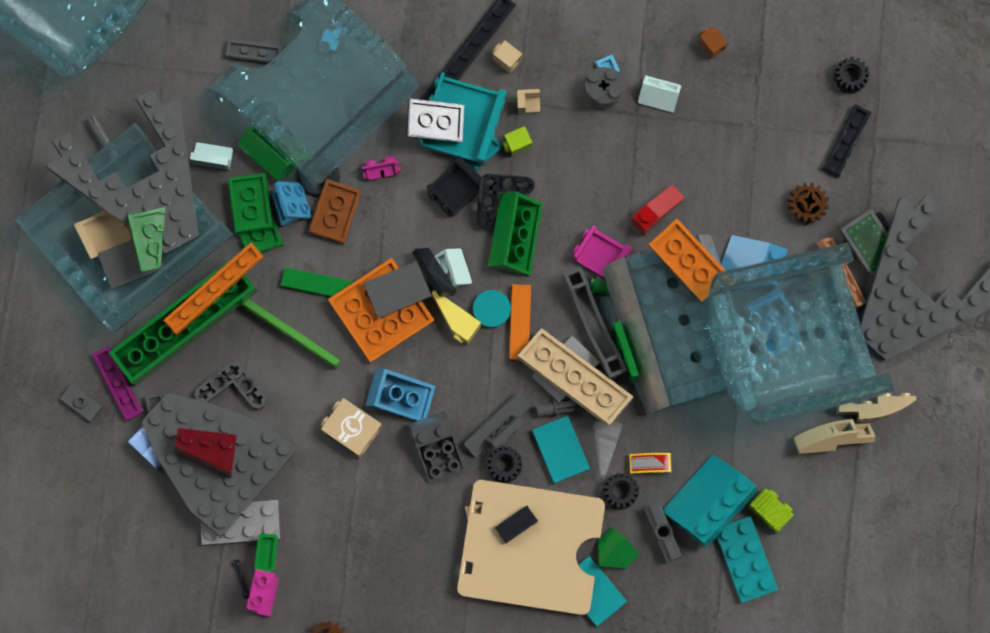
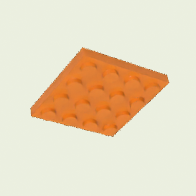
[328,258,435,364]

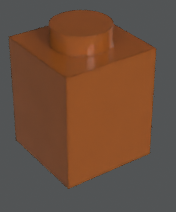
[698,26,728,59]

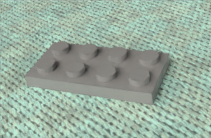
[201,500,281,546]

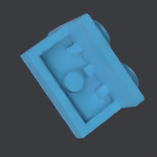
[270,181,312,226]

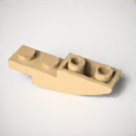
[836,393,917,423]
[793,419,876,454]

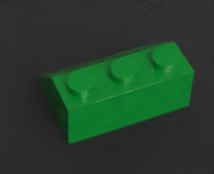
[237,118,309,181]

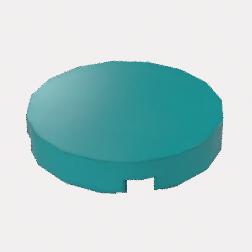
[473,290,511,328]

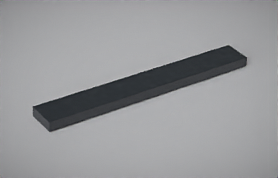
[420,0,516,101]

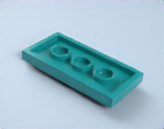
[716,516,778,604]

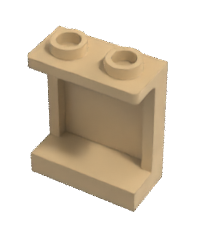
[74,211,132,259]

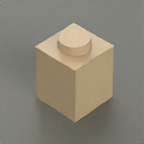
[493,41,522,73]

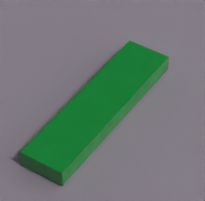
[281,267,354,297]

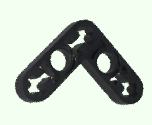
[476,173,535,229]

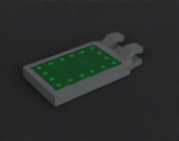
[839,208,888,277]

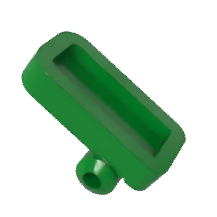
[255,533,278,573]

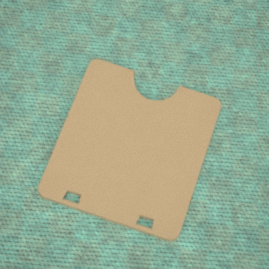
[457,480,605,615]

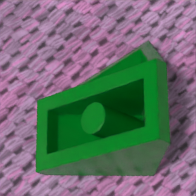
[598,527,639,569]

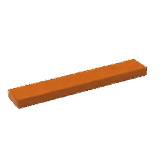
[164,243,265,335]

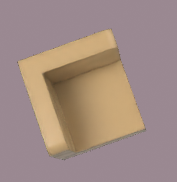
[517,89,540,114]

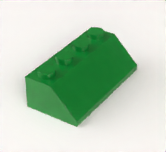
[488,192,543,276]

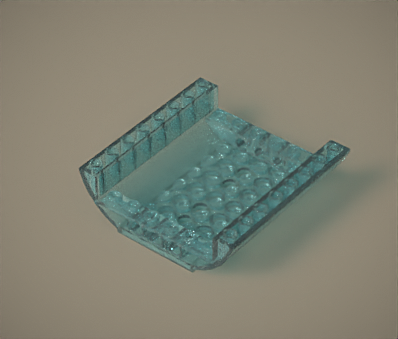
[707,242,894,426]

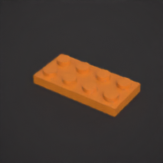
[648,219,731,303]

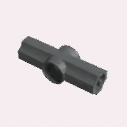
[644,502,682,563]

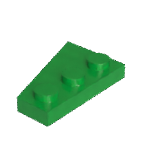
[127,207,166,273]

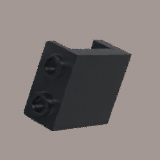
[427,156,482,217]

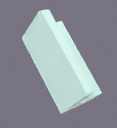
[638,75,681,112]
[190,142,233,171]
[434,248,472,288]

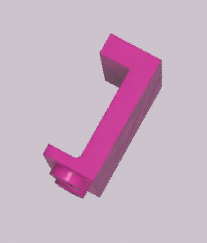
[572,225,633,279]
[247,569,279,617]

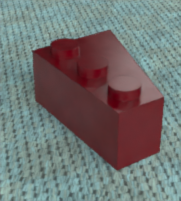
[175,428,237,478]

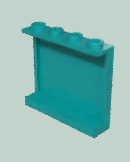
[417,72,507,166]

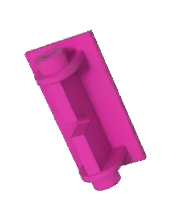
[361,156,401,181]

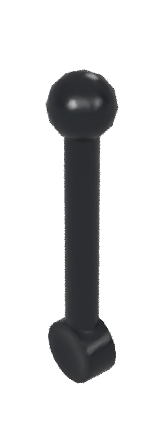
[232,559,250,599]

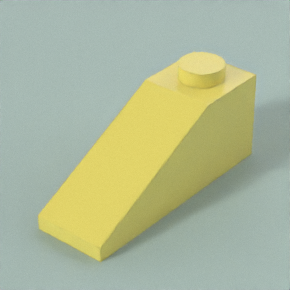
[432,290,481,345]

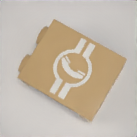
[321,398,382,458]

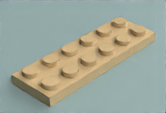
[517,328,633,427]

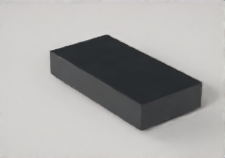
[495,505,538,544]

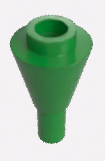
[589,275,609,295]

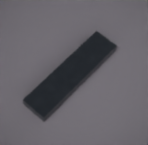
[822,104,872,178]

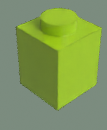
[502,126,533,157]

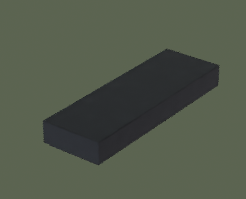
[412,248,457,297]

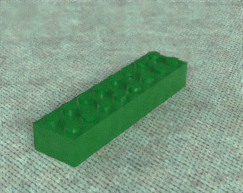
[109,258,259,385]

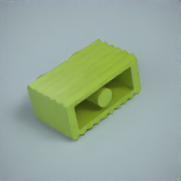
[748,488,794,534]

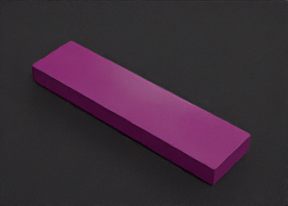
[92,346,144,422]

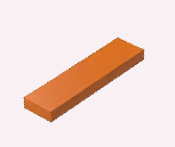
[509,284,531,361]

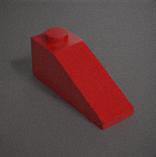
[631,185,685,236]

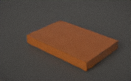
[308,179,362,245]

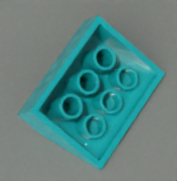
[663,455,757,549]

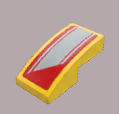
[629,453,672,475]

